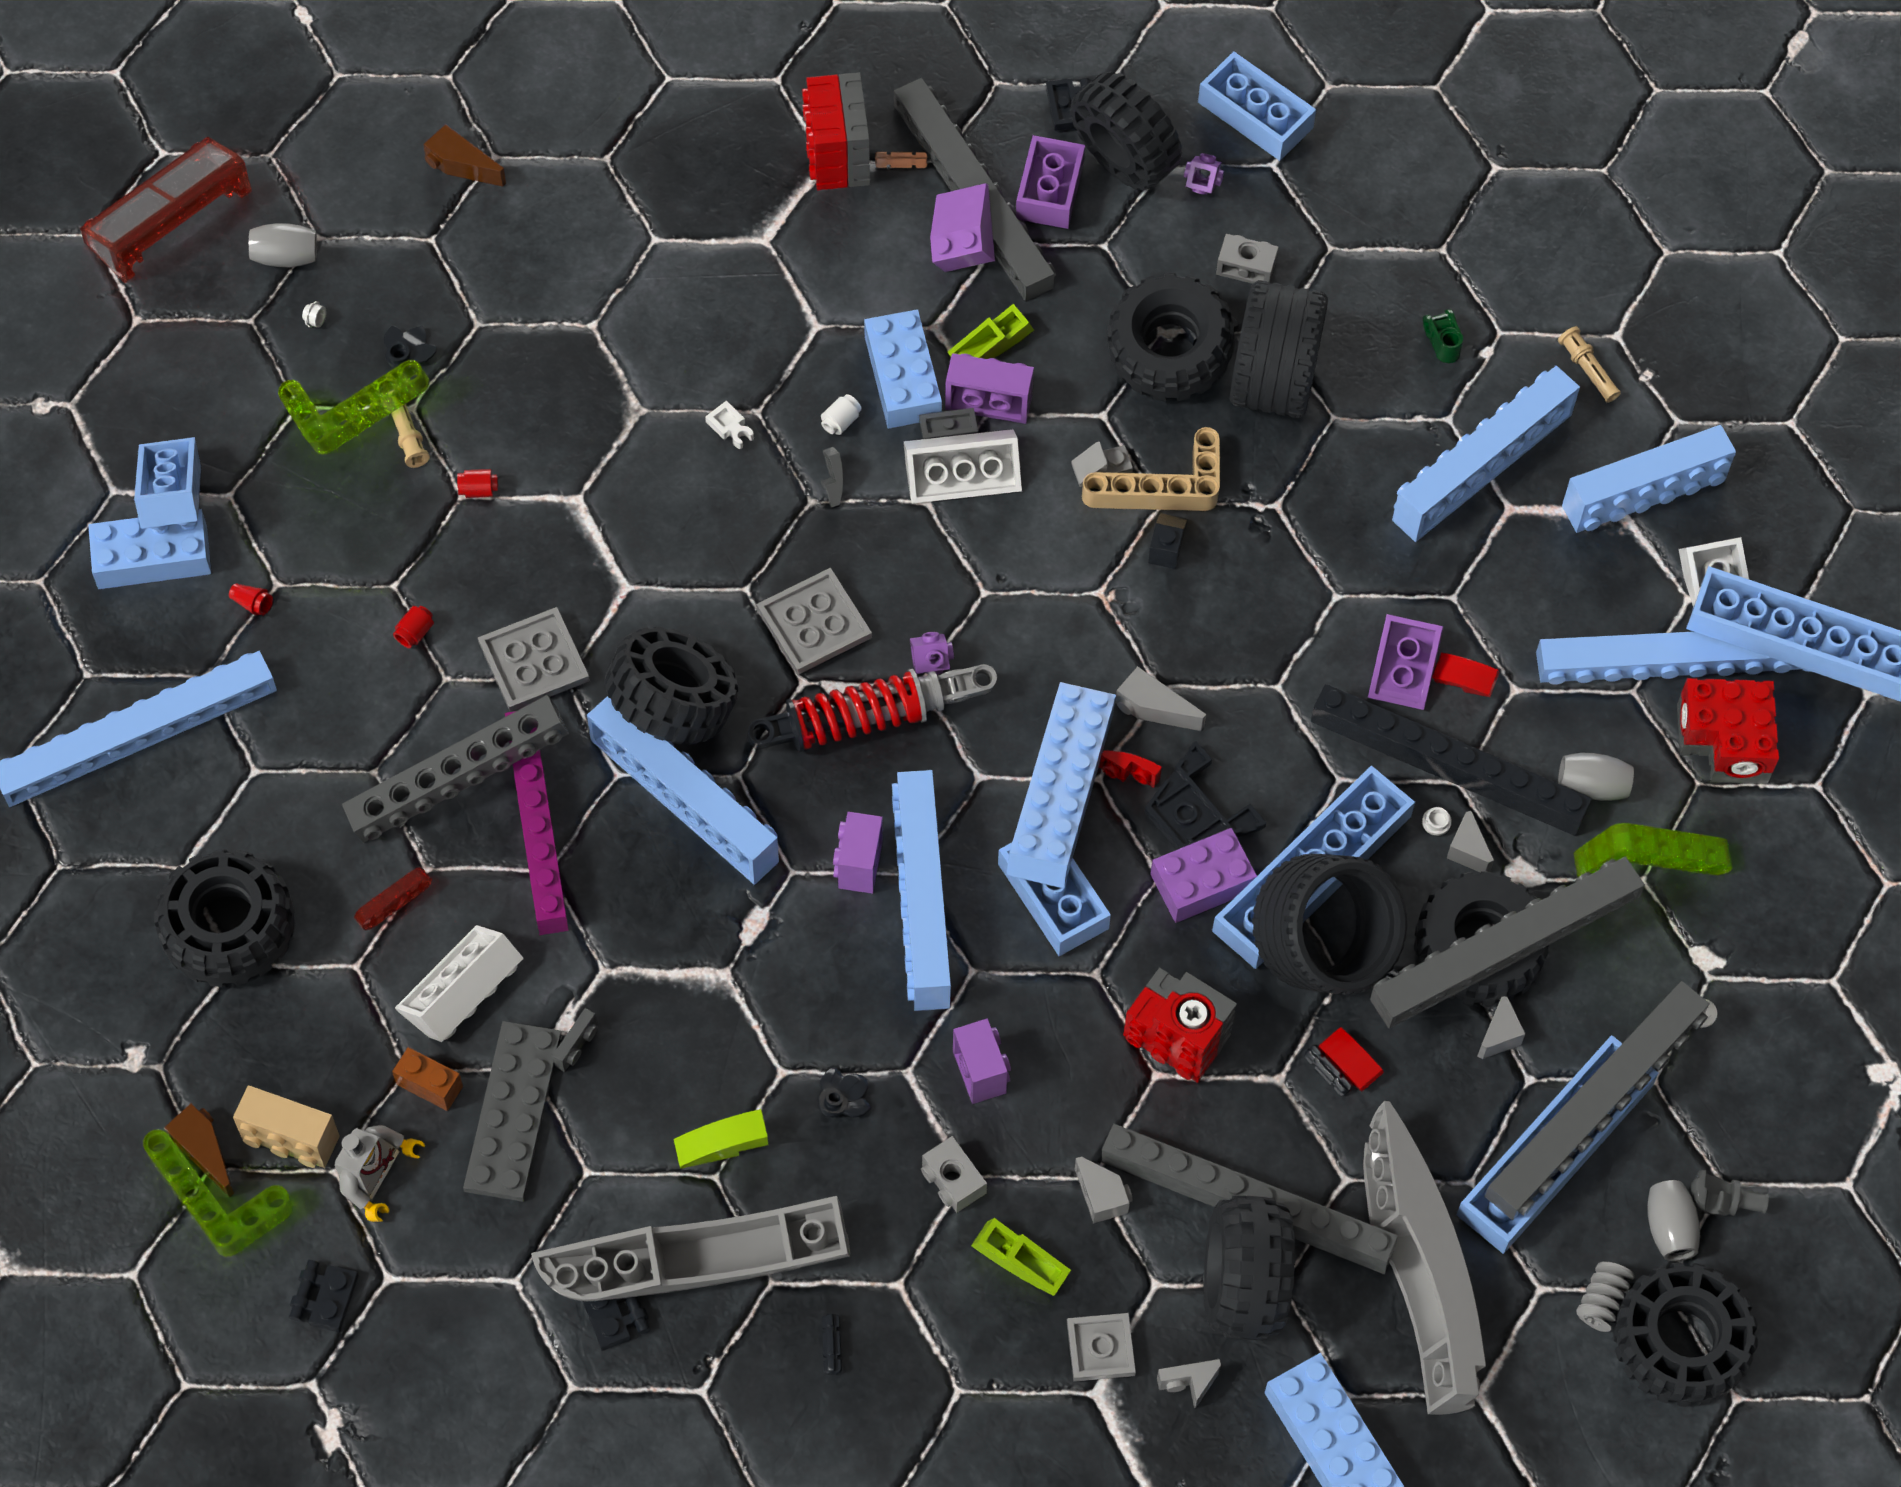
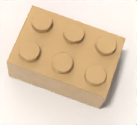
[233,1085,339,1168]

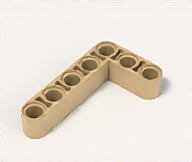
[1082,427,1220,511]

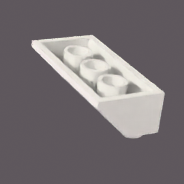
[904,429,1022,503]
[395,925,524,1042]

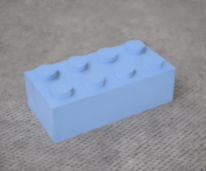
[1198,52,1316,161]
[864,309,942,428]
[134,437,201,529]
[88,509,211,589]
[998,843,1111,956]

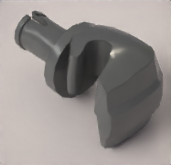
[1689,1170,1769,1216]

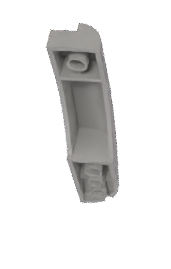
[1363,1101,1486,1415]
[531,1196,850,1301]

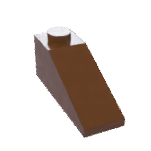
[423,124,506,187]
[164,1104,234,1198]

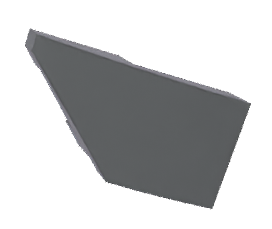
[821,447,843,507]

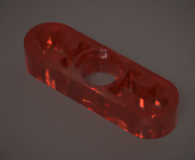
[354,867,432,930]

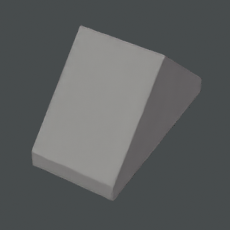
[1447,811,1494,873]
[1477,996,1525,1059]

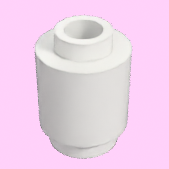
[821,394,861,435]

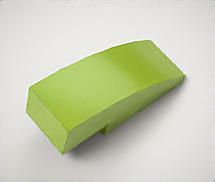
[947,304,1034,359]
[674,1109,768,1169]
[971,1218,1071,1296]

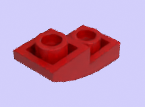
[1432,652,1500,697]
[1100,751,1162,788]
[1319,1027,1384,1092]

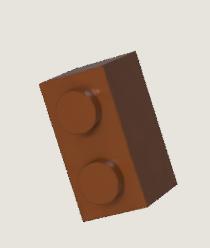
[392,1047,463,1111]

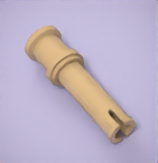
[1558,326,1621,403]
[385,390,430,468]

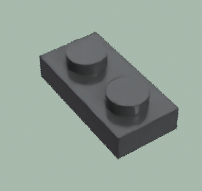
[919,408,978,439]
[552,1008,598,1072]

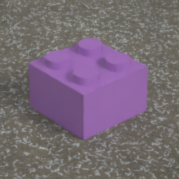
[833,812,883,894]
[953,1018,1011,1104]

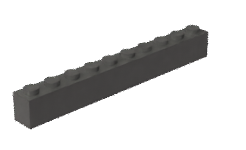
[894,78,1056,302]
[1370,856,1645,1029]
[1484,981,1710,1221]
[1102,1123,1398,1275]

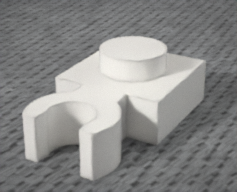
[705,401,754,449]

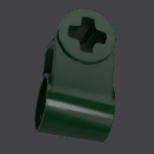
[1423,309,1463,363]

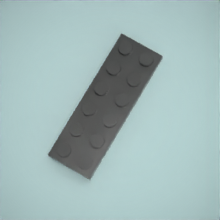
[463,1021,562,1202]

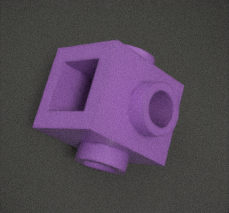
[1184,153,1224,194]
[910,632,954,675]

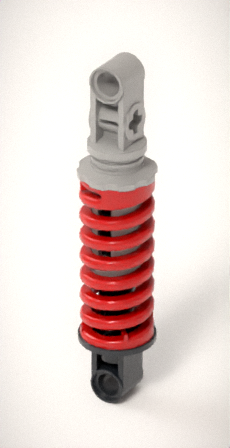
[747,664,997,753]

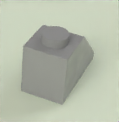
[1075,1157,1133,1224]

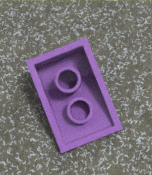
[930,183,995,272]
[1368,614,1444,710]

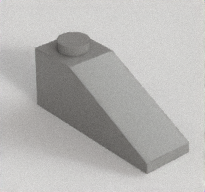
[1115,666,1206,731]

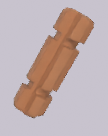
[875,152,927,168]

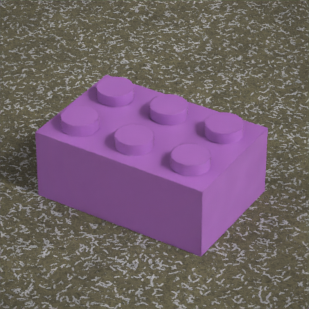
[1016,135,1085,229]
[945,353,1034,424]
[1150,828,1257,923]

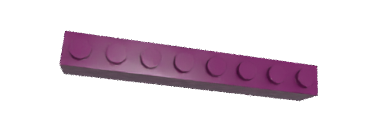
[505,711,569,935]

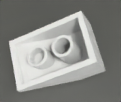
[1678,537,1749,607]

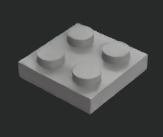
[1067,1313,1136,1382]

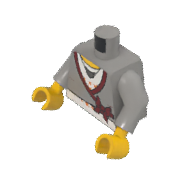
[334,1125,425,1222]

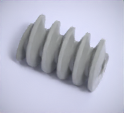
[1576,1262,1635,1332]

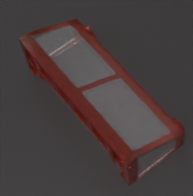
[80,137,252,283]

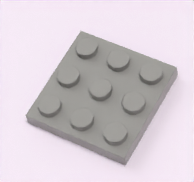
[756,568,872,675]
[478,607,590,712]

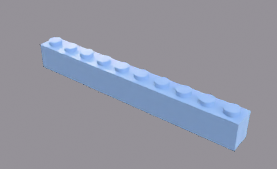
[1536,632,1810,684]
[0,651,277,807]

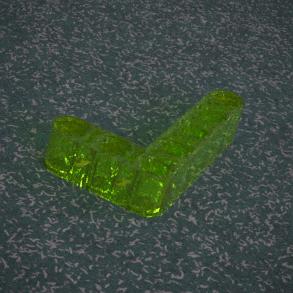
[278,360,429,454]
[1573,823,1733,878]
[143,1130,293,1257]

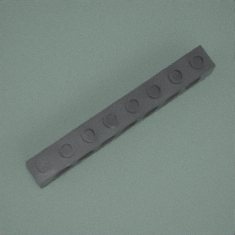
[342,695,569,843]

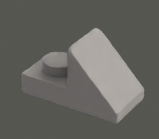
[1071,442,1133,487]
[1157,1359,1221,1408]

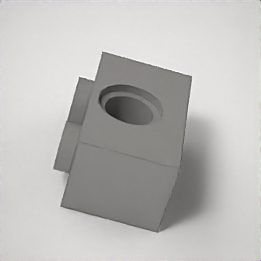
[1216,234,1278,284]
[921,1136,987,1213]

